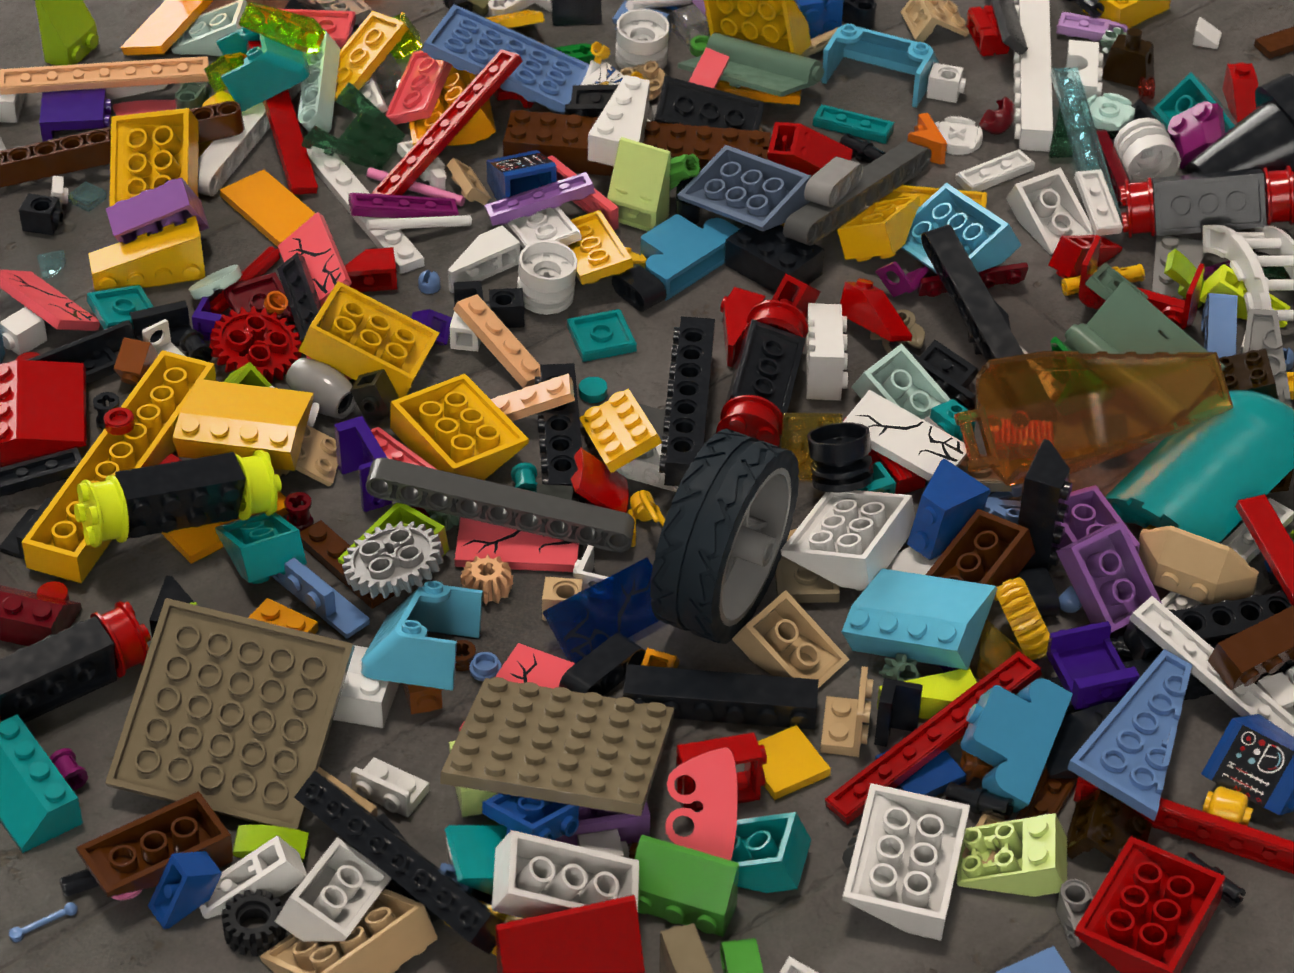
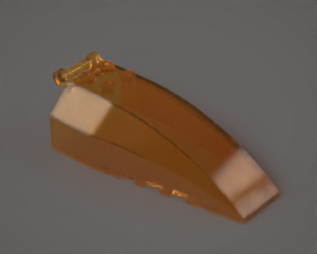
[954,351,1233,486]

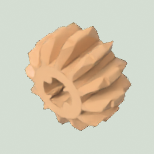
[460,554,513,606]

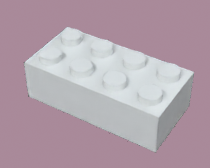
[492,830,639,918]

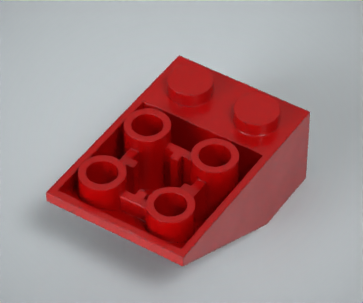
[767,122,853,177]

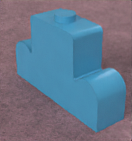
[640,214,739,301]
[960,678,1073,813]

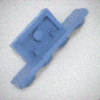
[272,558,370,638]

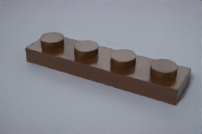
[300,520,395,609]

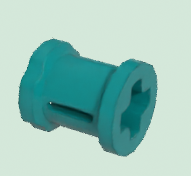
[511,462,538,492]

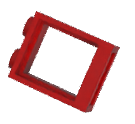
[675,732,767,811]

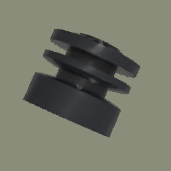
[807,422,874,493]

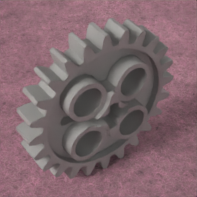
[342,521,444,599]

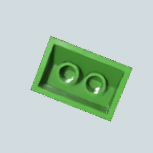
[634,834,739,937]

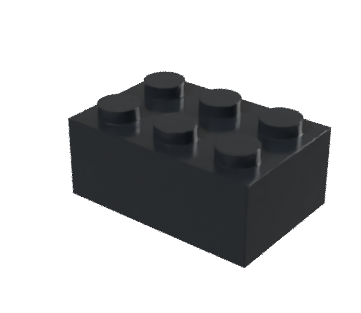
[725,225,824,293]

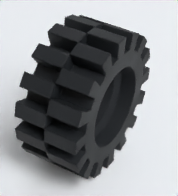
[222,889,286,956]

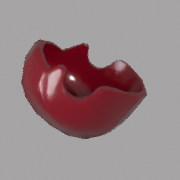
[979,96,1016,135]

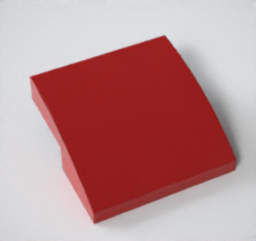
[570,448,629,513]

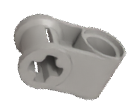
[1056,879,1094,948]

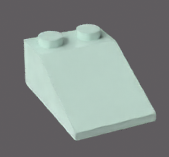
[171,0,254,56]
[851,343,951,419]

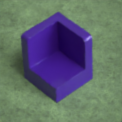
[192,297,222,341]
[411,309,452,346]

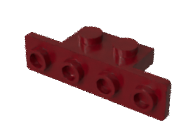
[918,262,1028,297]

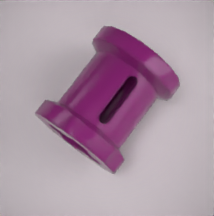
[49,748,88,791]

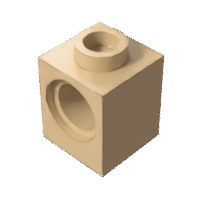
[542,577,588,623]

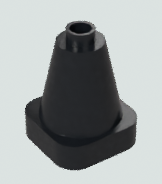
[1187,73,1294,175]

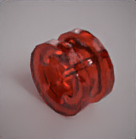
[1138,77,1155,100]

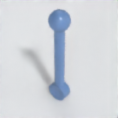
[9,902,78,942]

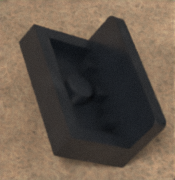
[565,85,619,117]

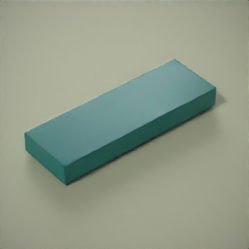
[812,104,894,144]

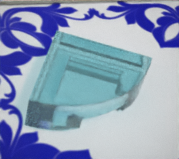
[37,250,66,279]

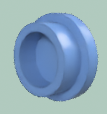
[470,652,501,681]

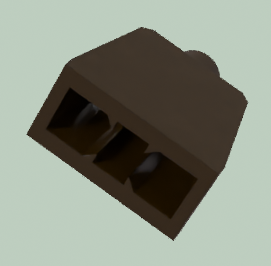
[1102,27,1154,91]

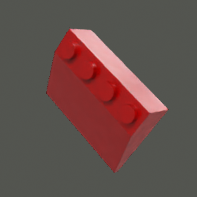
[0,360,86,467]
[1074,836,1226,973]
[496,895,645,973]

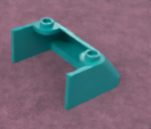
[216,20,310,112]

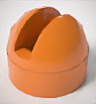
[264,291,288,316]

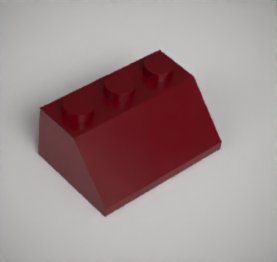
[0,585,82,646]

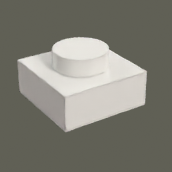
[50,176,68,208]

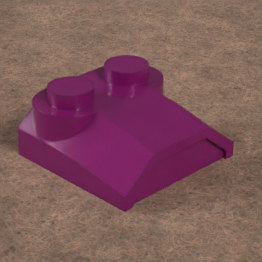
[1168,101,1225,169]

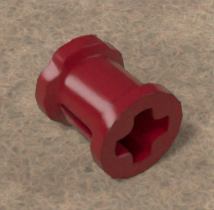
[284,492,313,532]

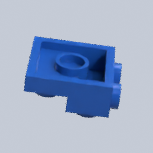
[794,0,844,39]
[482,793,579,840]

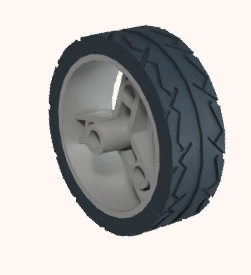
[650,428,799,644]

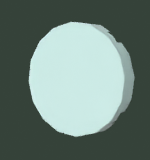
[1082,93,1135,131]
[188,264,242,300]

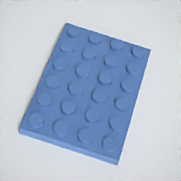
[422,4,589,114]

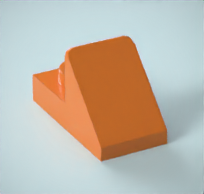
[907,113,947,165]

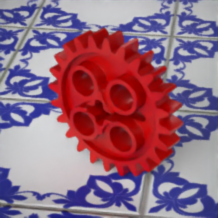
[209,306,302,383]

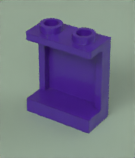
[39,89,112,142]
[334,416,392,512]
[1046,621,1140,710]

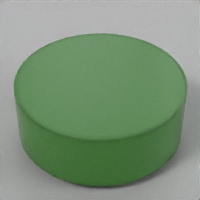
[690,35,710,57]

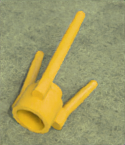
[627,490,665,547]

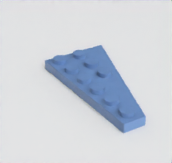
[1067,649,1192,821]

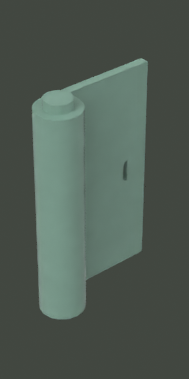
[677,33,824,97]
[1065,280,1226,432]

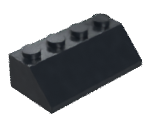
[1018,439,1073,572]

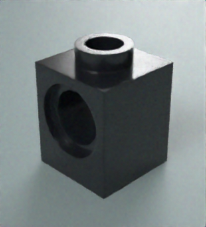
[19,193,64,235]
[484,288,524,328]

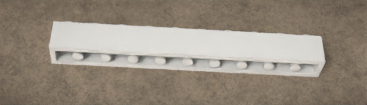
[1013,0,1053,152]

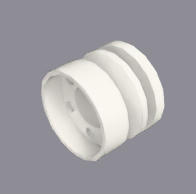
[615,9,669,70]
[1114,117,1181,183]
[517,240,578,315]

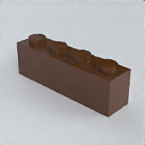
[1207,605,1294,690]

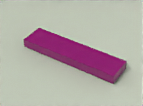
[348,193,459,218]

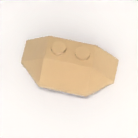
[1138,526,1259,605]

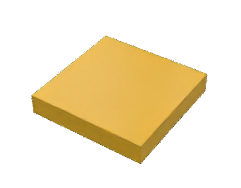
[758,725,831,800]

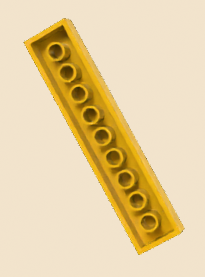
[21,350,216,584]

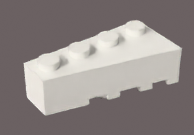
[806,303,848,401]

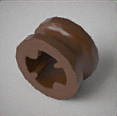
[455,640,476,671]

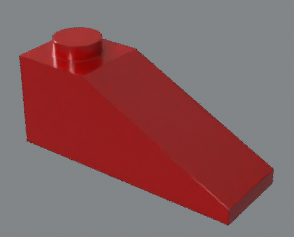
[1222,63,1258,123]
[1048,235,1123,278]
[840,278,913,341]
[720,287,765,367]

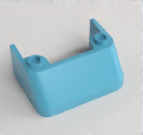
[821,24,939,108]
[361,581,483,691]

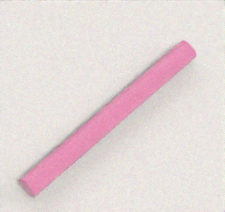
[367,167,465,207]

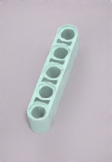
[298,29,340,139]

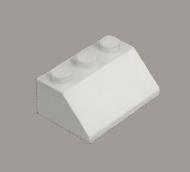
[274,837,392,942]

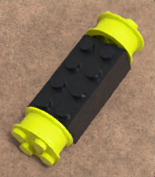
[74,450,282,547]

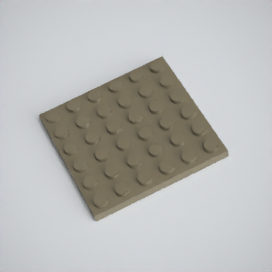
[105,598,355,830]
[440,677,674,816]

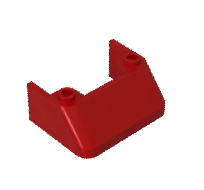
[1078,235,1205,330]

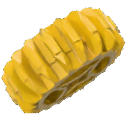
[996,577,1050,661]

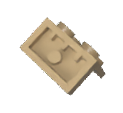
[901,0,969,42]
[273,425,338,487]
[820,666,873,757]

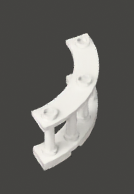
[1202,225,1294,321]

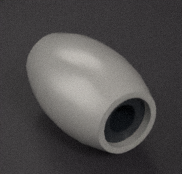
[286,358,357,419]

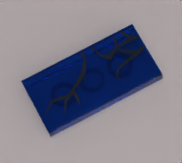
[542,557,660,664]

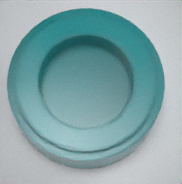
[579,377,608,403]

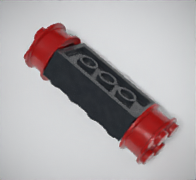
[1119,165,1294,238]
[716,300,808,447]
[0,601,151,723]

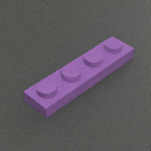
[485,172,595,226]

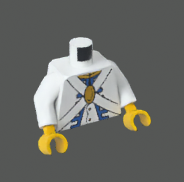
[580,41,647,85]

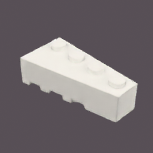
[588,75,650,166]

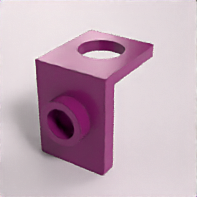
[875,261,929,298]

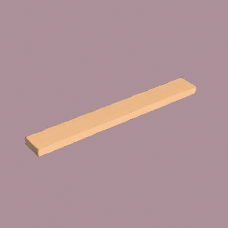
[0,56,210,95]

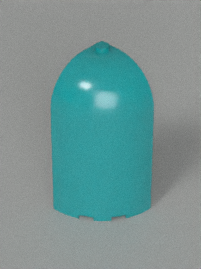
[1105,390,1294,543]

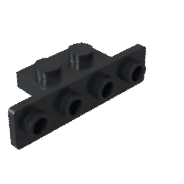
[28,320,135,385]
[889,340,982,412]

